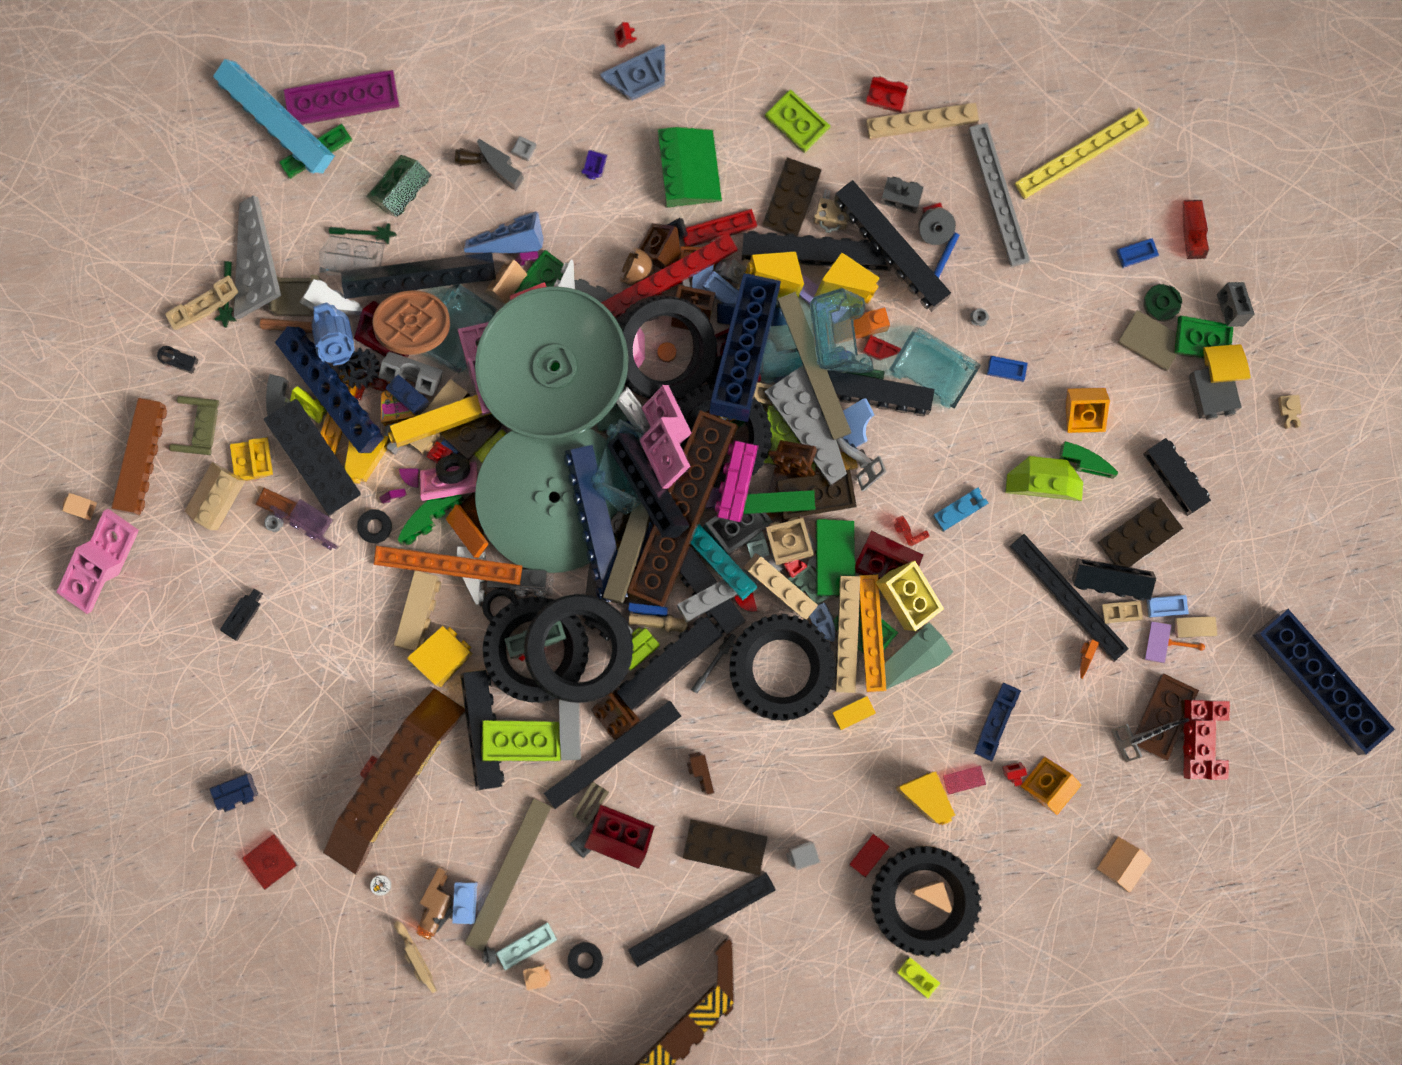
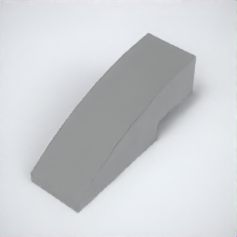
[559,701,581,760]

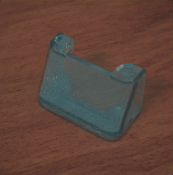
[421,284,497,373]
[810,288,874,373]
[889,327,981,409]
[591,419,646,515]

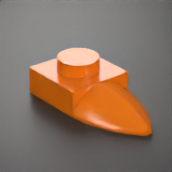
[1080,640,1099,679]

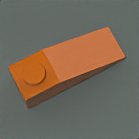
[829,308,890,345]

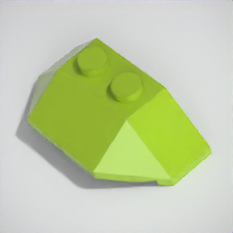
[1005,456,1083,501]

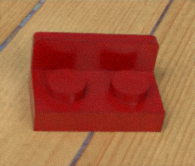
[866,76,908,113]

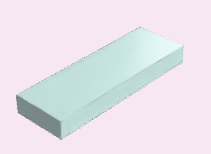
[496,922,558,970]

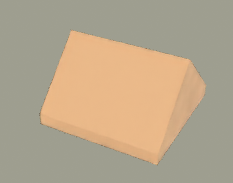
[484,260,527,304]
[1096,837,1151,892]
[910,880,952,913]

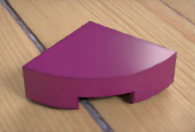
[515,251,539,266]
[399,468,419,488]
[379,488,407,504]

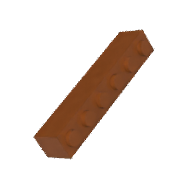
[111,398,167,516]

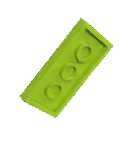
[482,721,560,761]

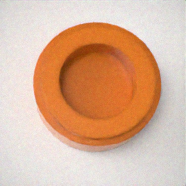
[658,342,676,362]

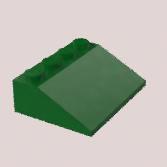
[658,127,722,208]

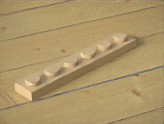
[866,103,979,139]
[835,575,860,693]

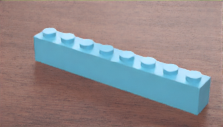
[213,59,335,174]

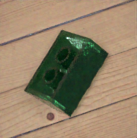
[366,154,432,218]

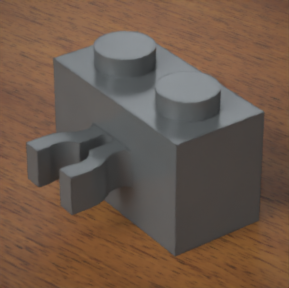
[880,177,924,213]

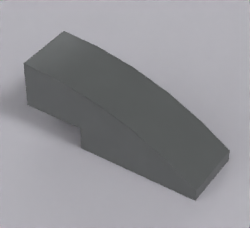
[477,139,524,191]
[266,374,290,416]

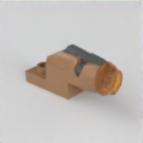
[416,867,453,940]

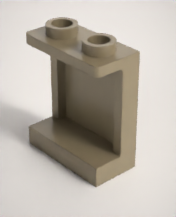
[268,275,322,316]

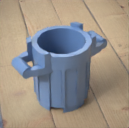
[311,302,355,365]

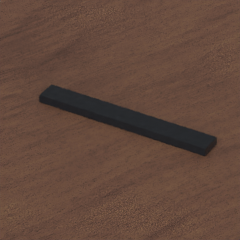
[1009,534,1129,662]
[544,701,682,809]
[628,872,776,967]

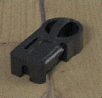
[157,346,199,374]

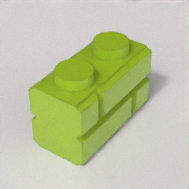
[629,628,660,671]

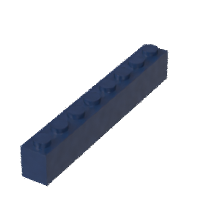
[564,445,628,602]

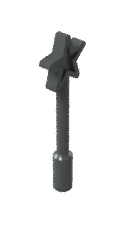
[691,633,736,693]

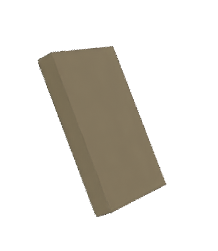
[1117,310,1177,371]

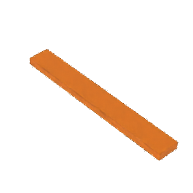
[374,546,522,585]

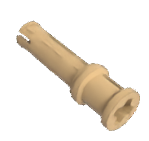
[629,612,688,633]

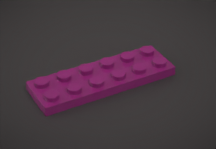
[284,70,400,125]

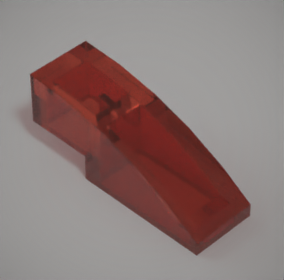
[1183,200,1209,259]

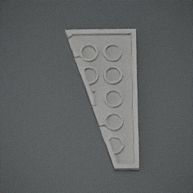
[234,195,281,319]
[764,366,847,486]

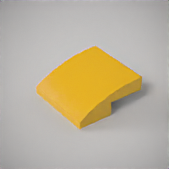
[1203,344,1251,383]
[230,437,273,481]

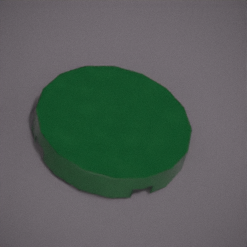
[1144,284,1182,321]

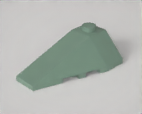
[884,622,953,689]

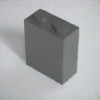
[1189,368,1242,420]

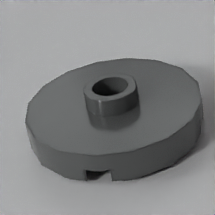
[918,207,956,245]

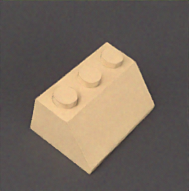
[185,462,245,530]

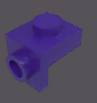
[581,149,608,180]

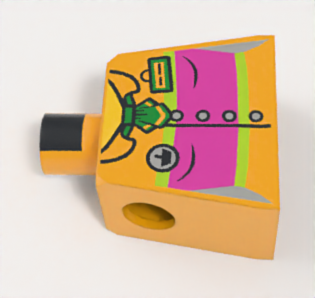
[381,381,415,426]

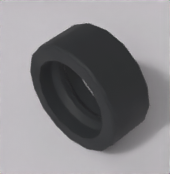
[482,588,518,622]

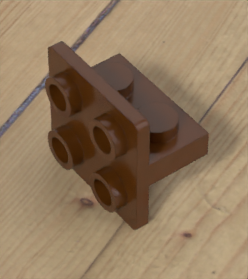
[768,440,817,477]
[591,689,640,740]

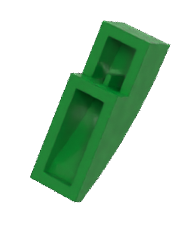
[1059,441,1118,479]

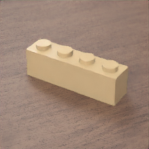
[409,379,471,455]
[744,553,818,619]
[394,570,442,651]

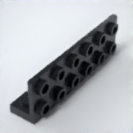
[264,399,361,517]

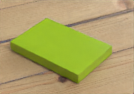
[765,89,831,153]

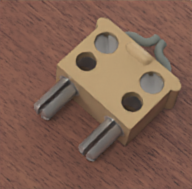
[813,189,847,234]

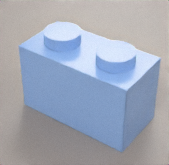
[452,882,477,924]

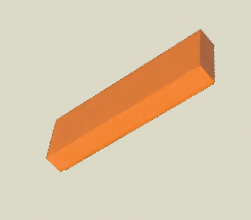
[446,505,489,558]

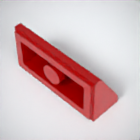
[849,834,890,878]

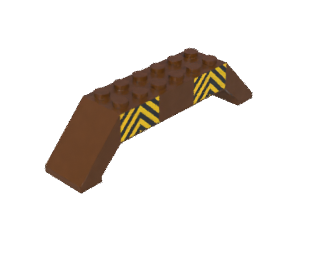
[323,688,465,875]
[600,936,734,1065]

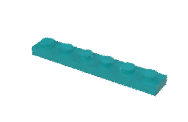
[691,524,757,600]

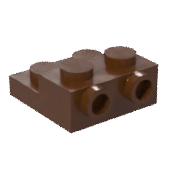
[687,752,714,795]

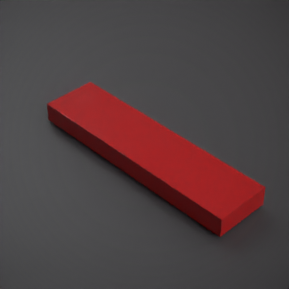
[683,209,757,247]

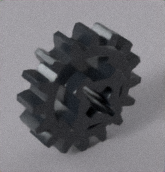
[338,348,380,390]

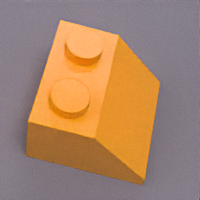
[1066,388,1110,433]
[1021,757,1081,815]

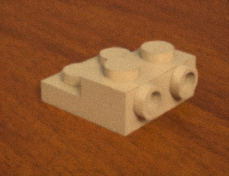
[766,517,813,565]

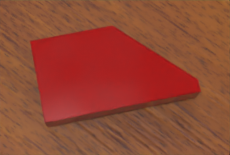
[862,335,902,361]

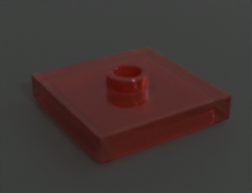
[242,834,298,890]

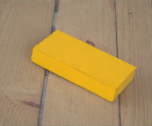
[832,696,876,730]

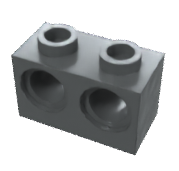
[1217,282,1255,327]

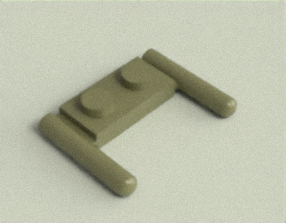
[169,396,219,455]

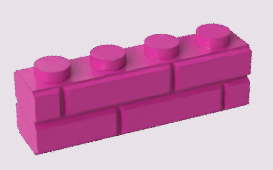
[715,440,758,522]

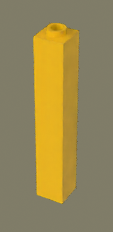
[388,395,492,448]

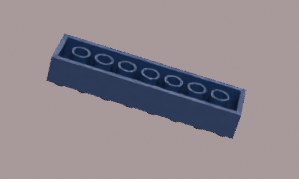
[709,273,781,422]
[1252,609,1395,755]

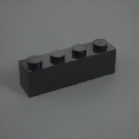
[1143,438,1211,516]
[1072,558,1157,600]

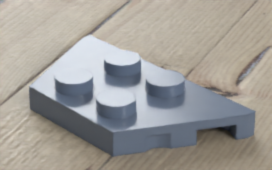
[600,44,665,101]

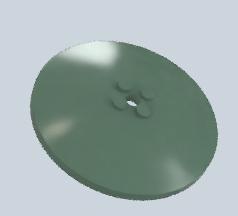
[475,287,628,440]
[475,428,630,573]

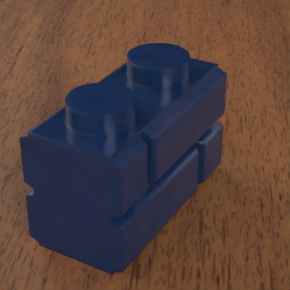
[385,374,430,416]
[210,773,259,812]

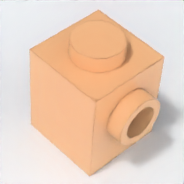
[62,493,97,521]
[523,964,551,991]

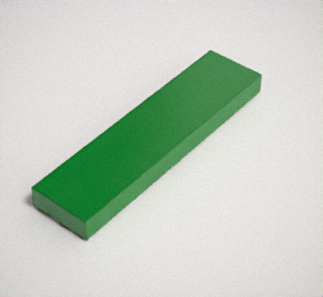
[279,123,352,179]
[743,490,816,514]

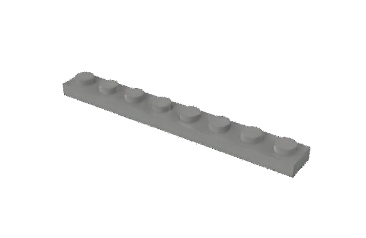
[968,123,1030,268]
[677,533,816,622]

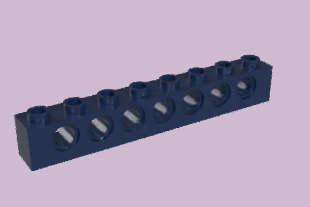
[275,326,384,453]

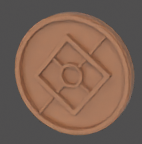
[373,290,450,355]

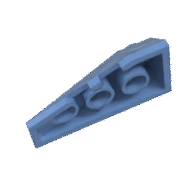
[464,211,544,253]

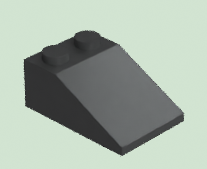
[702,492,773,556]

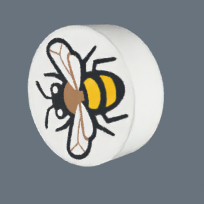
[370,875,391,896]

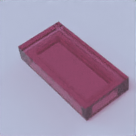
[943,765,986,795]

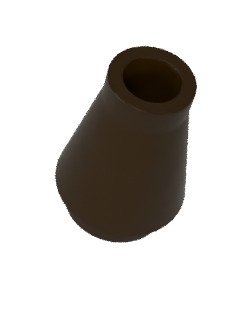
[455,148,481,167]

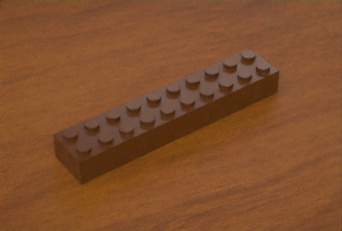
[627,410,738,607]

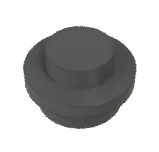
[482,946,497,967]

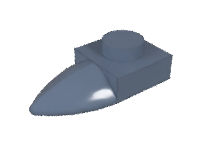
[809,602,835,642]

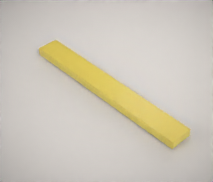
[1014,108,1149,200]

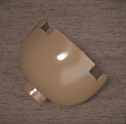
[620,247,654,286]

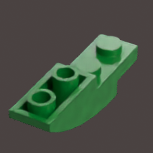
[398,494,465,545]

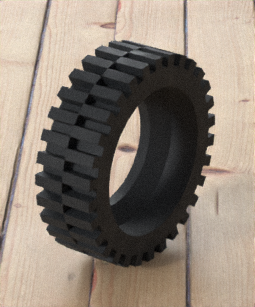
[677,383,772,488]
[483,596,589,703]
[729,614,836,721]
[871,846,982,957]

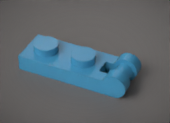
[933,487,989,532]

